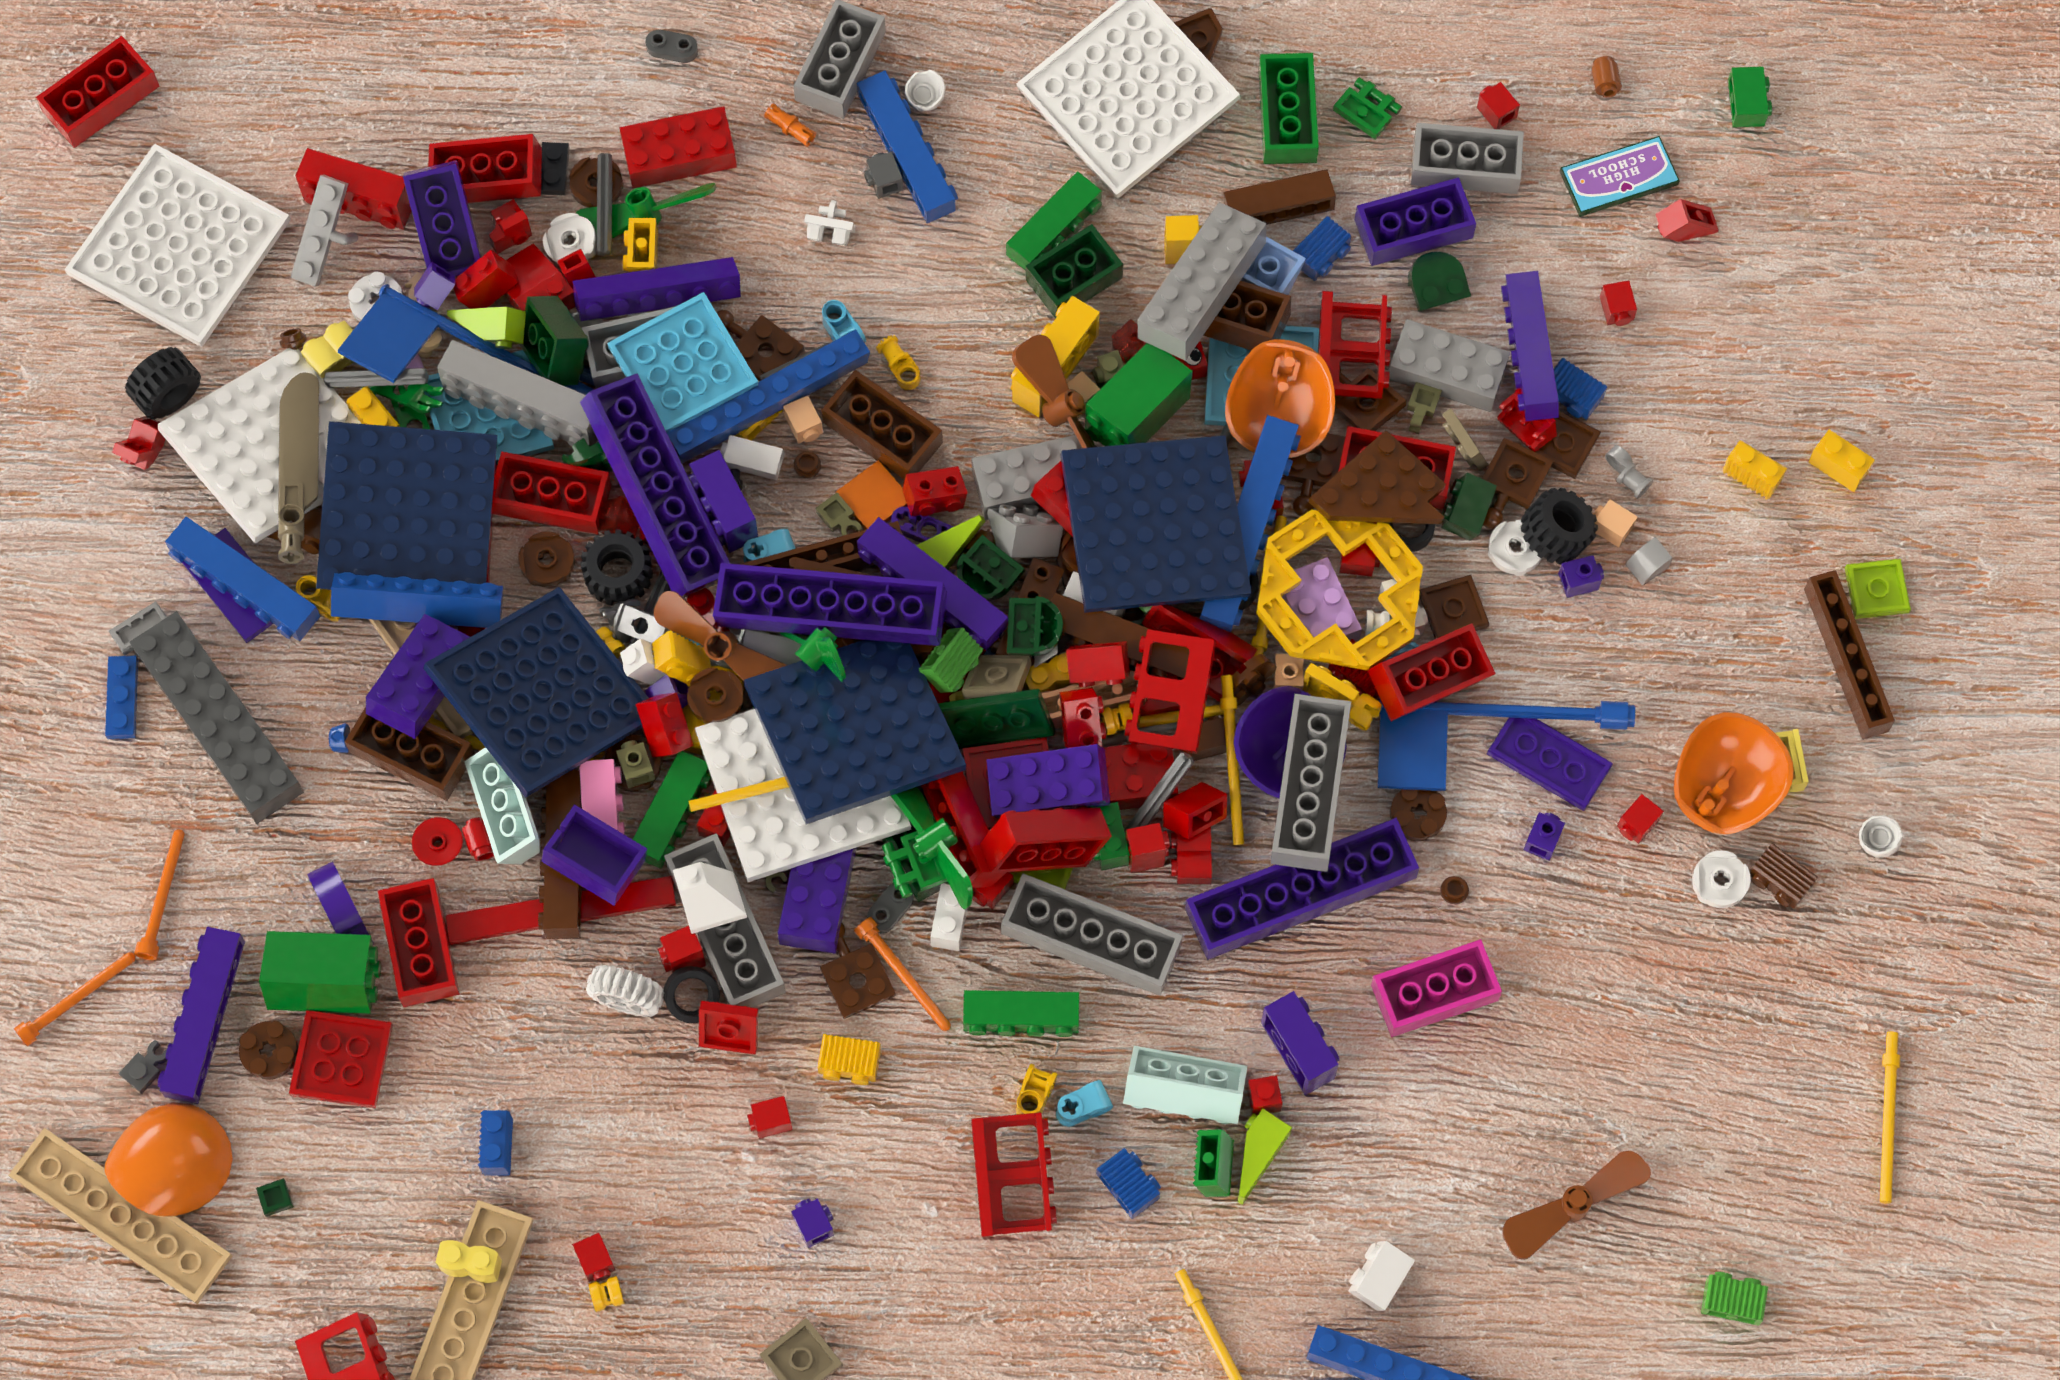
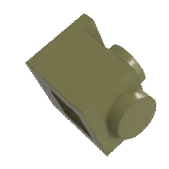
[1092,350,1124,389]
[616,740,655,788]

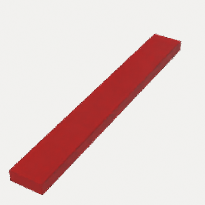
[445,876,676,945]

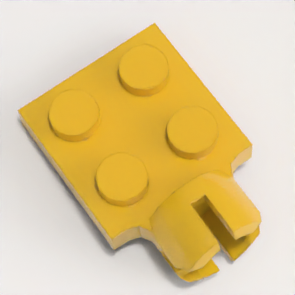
[1302,663,1382,731]

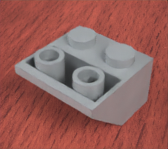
[987,504,1063,558]

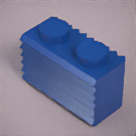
[1293,216,1351,281]
[1554,358,1607,420]
[478,1110,513,1176]
[1096,1148,1161,1219]

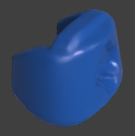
[329,723,350,753]

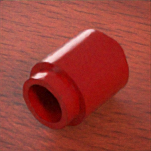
[462,817,494,861]

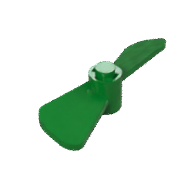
[575,183,717,247]
[779,627,846,682]
[891,787,973,910]

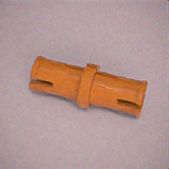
[764,103,816,147]

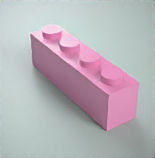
[579,759,625,835]

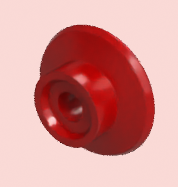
[412,817,463,866]

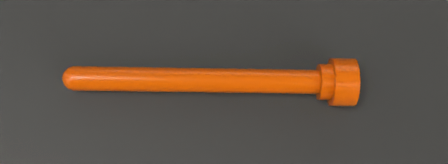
[134,829,185,960]
[854,916,951,1031]
[13,952,136,1047]

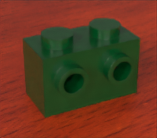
[1441,472,1497,541]

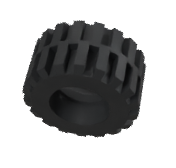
[125,347,201,420]
[1520,488,1598,564]
[581,529,653,606]

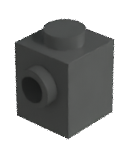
[864,151,903,199]

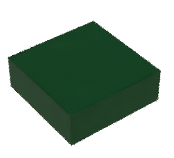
[256,1178,294,1217]

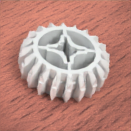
[586,965,664,1017]

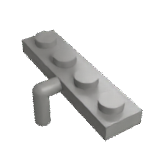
[290,175,358,287]

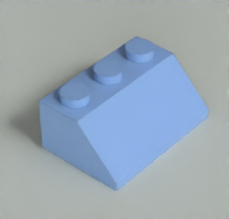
[1241,237,1306,295]

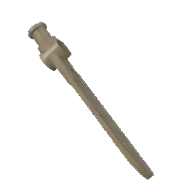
[278,372,319,564]

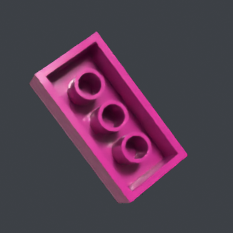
[1371,939,1502,1038]

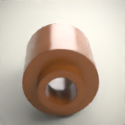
[1591,56,1622,98]

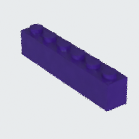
[573,257,741,321]
[1501,271,1559,421]
[857,517,1008,651]
[158,927,245,1104]

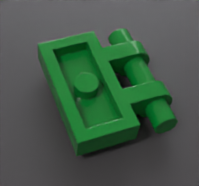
[1333,77,1402,140]
[882,831,948,898]

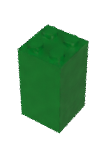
[1085,343,1192,446]
[259,931,381,1014]

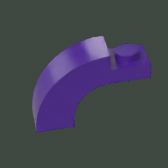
[307,861,374,945]

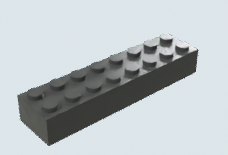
[129,611,304,824]

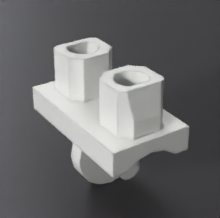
[804,200,856,246]

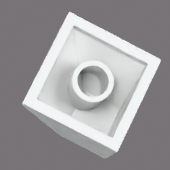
[673,862,747,934]

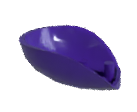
[1234,686,1347,799]

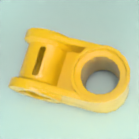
[296,575,340,622]
[1016,1063,1058,1114]

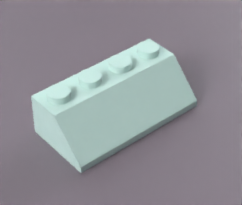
[464,747,540,865]
[1123,1046,1247,1124]

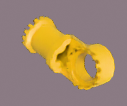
[876,335,921,390]

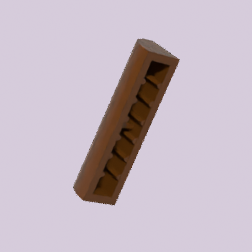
[1224,169,1336,225]

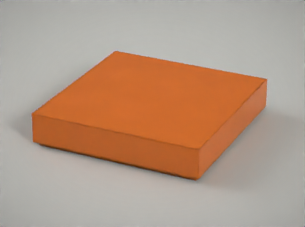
[835,460,908,530]

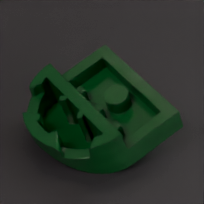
[1408,252,1471,312]
[562,438,613,473]
[957,535,1026,601]
[1007,596,1063,656]

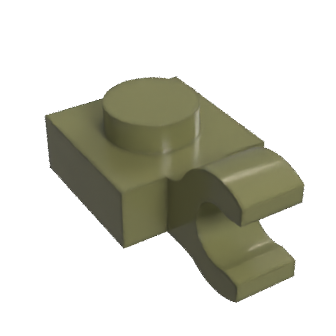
[1407,382,1442,434]

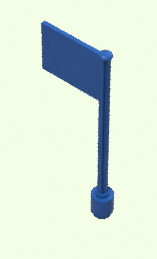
[338,284,595,395]
[1377,698,1635,791]

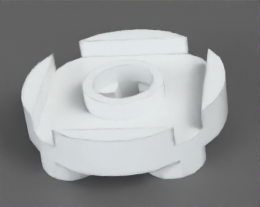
[543,213,597,266]
[348,271,403,322]
[1488,520,1541,576]
[1692,851,1751,908]

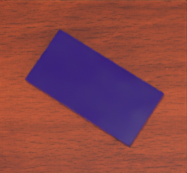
[182,528,273,643]
[1487,717,1613,811]

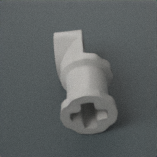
[1605,445,1653,499]

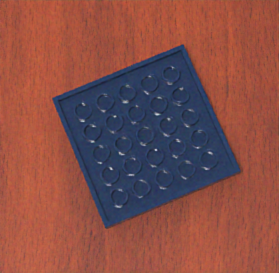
[316,421,498,590]
[1060,435,1251,613]
[423,587,649,798]
[744,640,966,824]

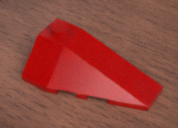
[1142,605,1258,702]

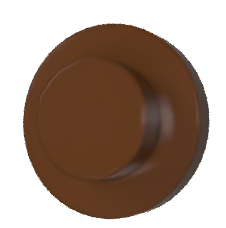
[279,328,307,350]
[794,451,821,478]
[1440,876,1469,905]

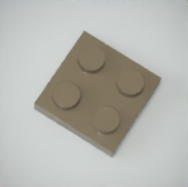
[1442,408,1489,471]
[962,655,1032,699]
[759,1318,843,1380]

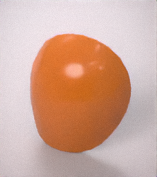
[1225,339,1335,458]
[1674,712,1793,834]
[105,1102,233,1216]

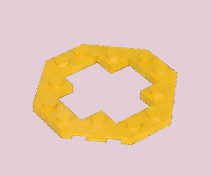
[1256,510,1423,670]

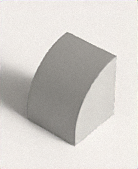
[1626,537,1672,586]

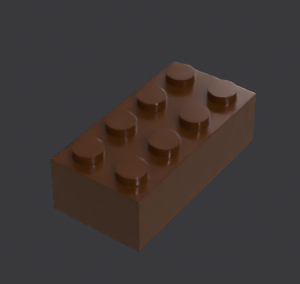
[1203,281,1291,350]
[821,370,943,480]
[345,707,475,801]

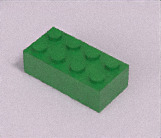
[1258,53,1319,164]

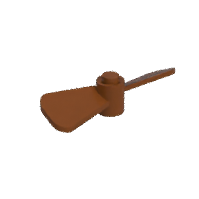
[1012,335,1097,448]
[654,591,787,681]
[1502,1151,1651,1260]

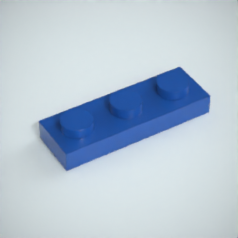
[105,656,138,739]

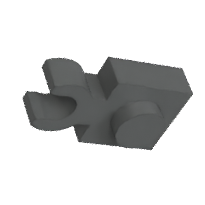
[118,1040,168,1094]

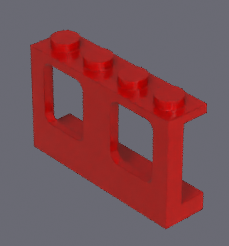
[1318,291,1392,399]
[1125,629,1216,754]
[971,1112,1057,1237]
[295,1312,395,1380]

